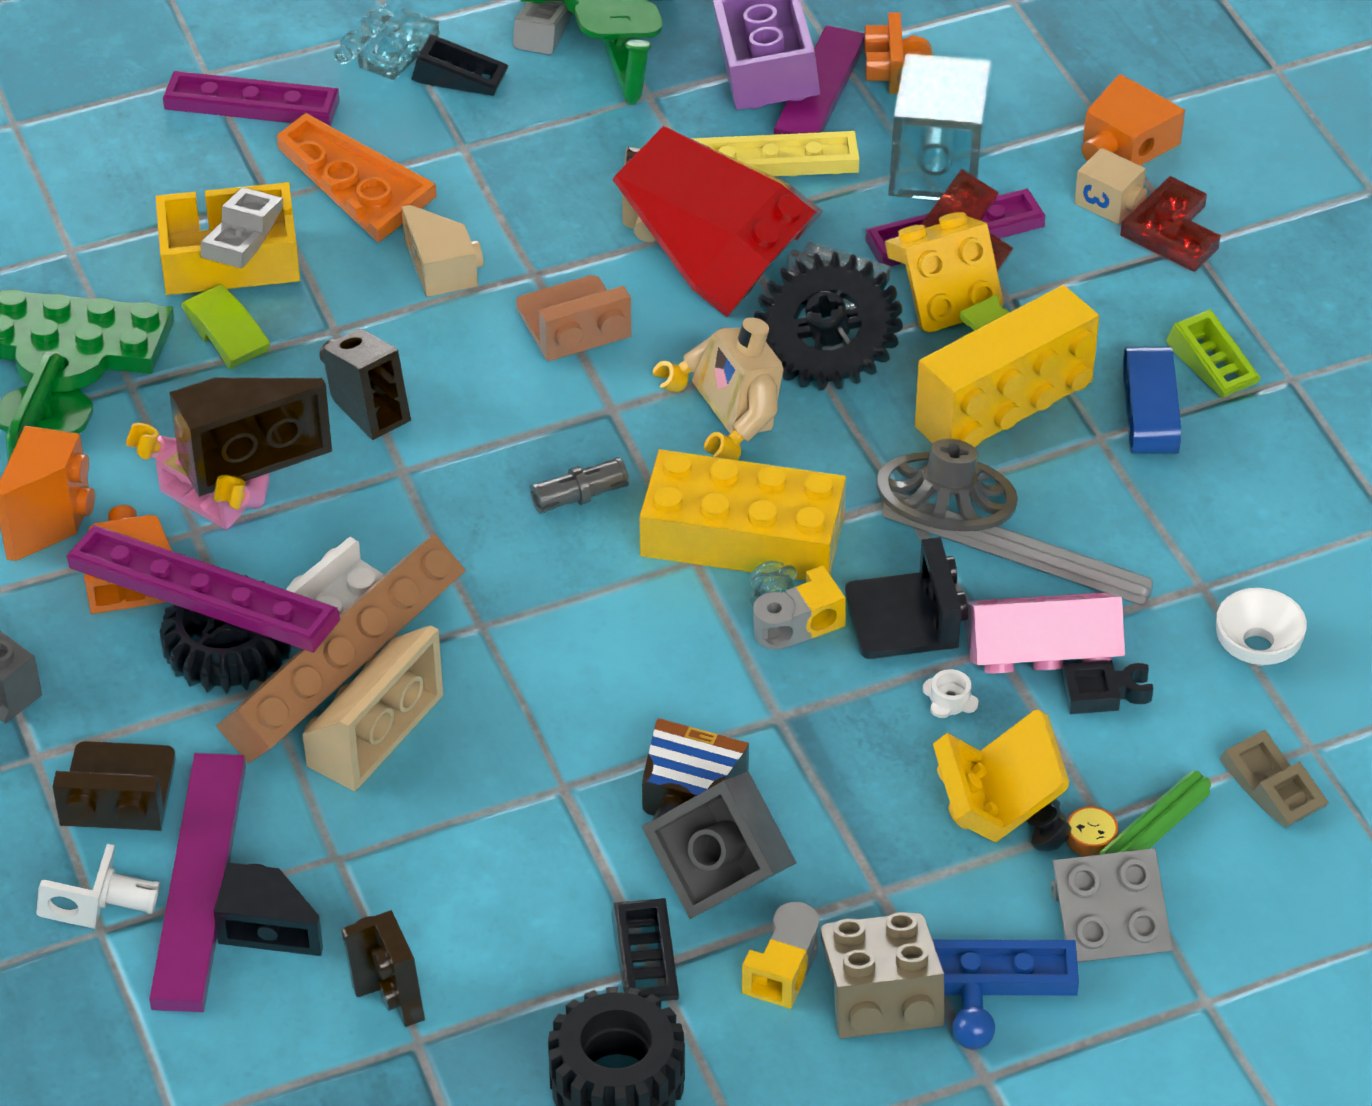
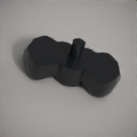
[1026,799,1072,851]

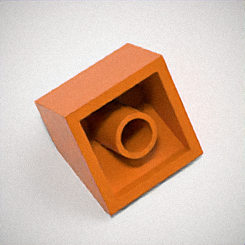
[0,426,95,561]

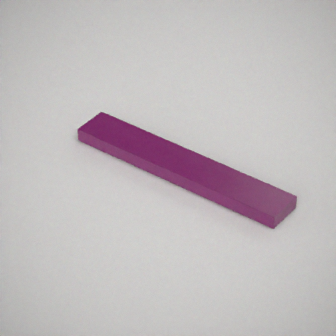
[66,525,341,653]
[149,753,246,1012]

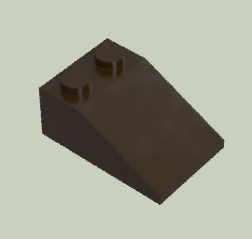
[169,377,332,497]

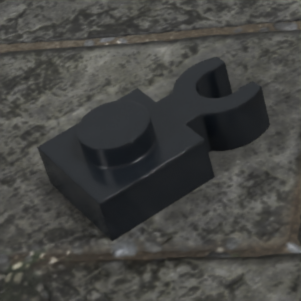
[1062,660,1154,714]

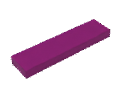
[774,25,865,135]
[163,71,340,126]
[865,188,1046,269]

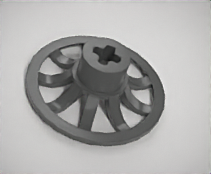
[876,439,1018,531]

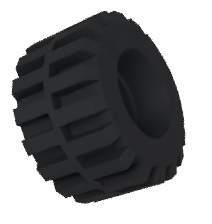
[548,987,685,1106]

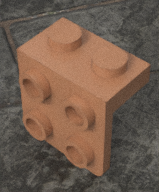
[516,275,631,362]

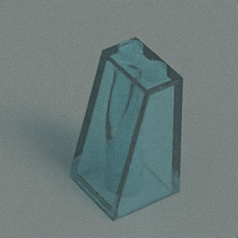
[888,54,991,203]

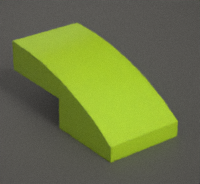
[181,284,270,370]

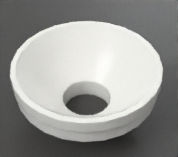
[1216,588,1307,666]

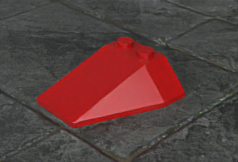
[613,126,823,317]

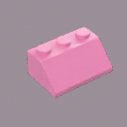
[964,592,1125,673]

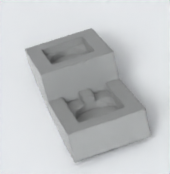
[201,187,283,269]

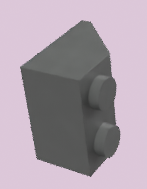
[642,771,797,919]

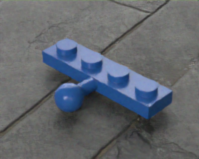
[932,939,1079,1050]

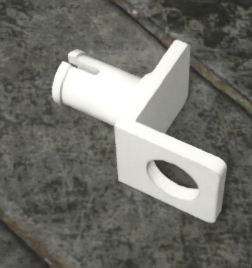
[36,844,160,929]

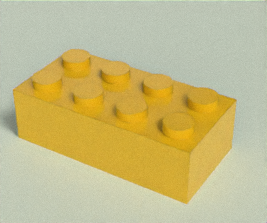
[915,284,1100,448]
[639,449,846,581]

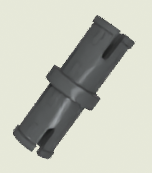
[530,457,629,514]

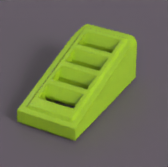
[1166,309,1261,398]

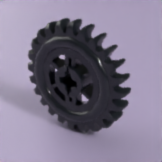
[754,251,903,391]

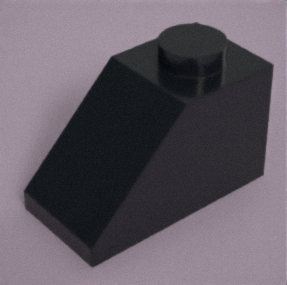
[213,862,323,956]

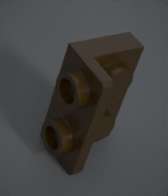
[342,910,425,1027]

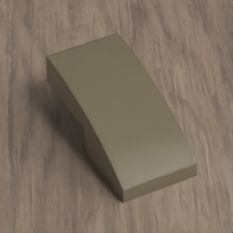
[1220,730,1329,828]

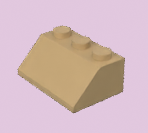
[303,625,443,792]

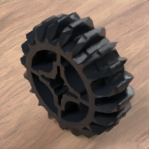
[160,575,291,694]

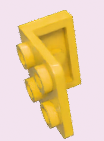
[885,212,1003,333]
[933,710,1069,843]

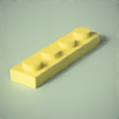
[692,131,859,176]

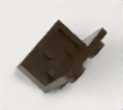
[52,741,176,831]

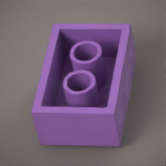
[713,0,820,110]

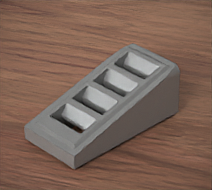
[513,1,572,55]

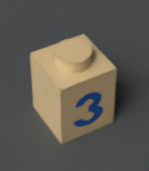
[1074,148,1147,225]

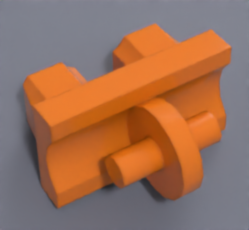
[864,12,933,94]

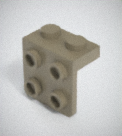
[821,912,945,1039]

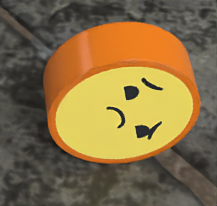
[1066,806,1118,856]

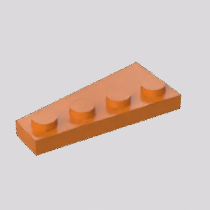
[277,113,437,243]

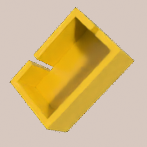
[155,182,300,295]

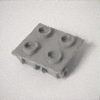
[1051,848,1173,963]

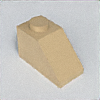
[402,205,484,297]

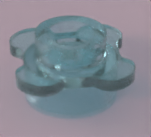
[749,561,797,606]

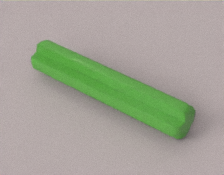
[1099,770,1211,855]

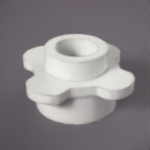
[923,669,979,718]

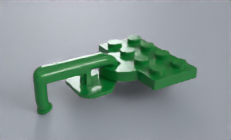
[520,0,663,105]
[0,289,174,461]

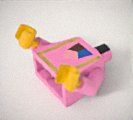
[125,422,270,530]

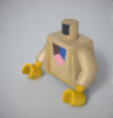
[652,318,783,460]

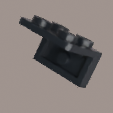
[845,537,968,659]

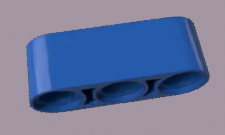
[1123,347,1181,454]

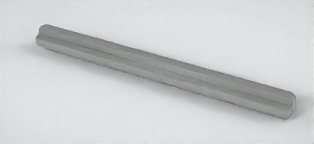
[882,492,1153,605]

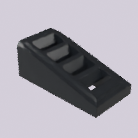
[411,34,509,96]
[612,898,679,1001]

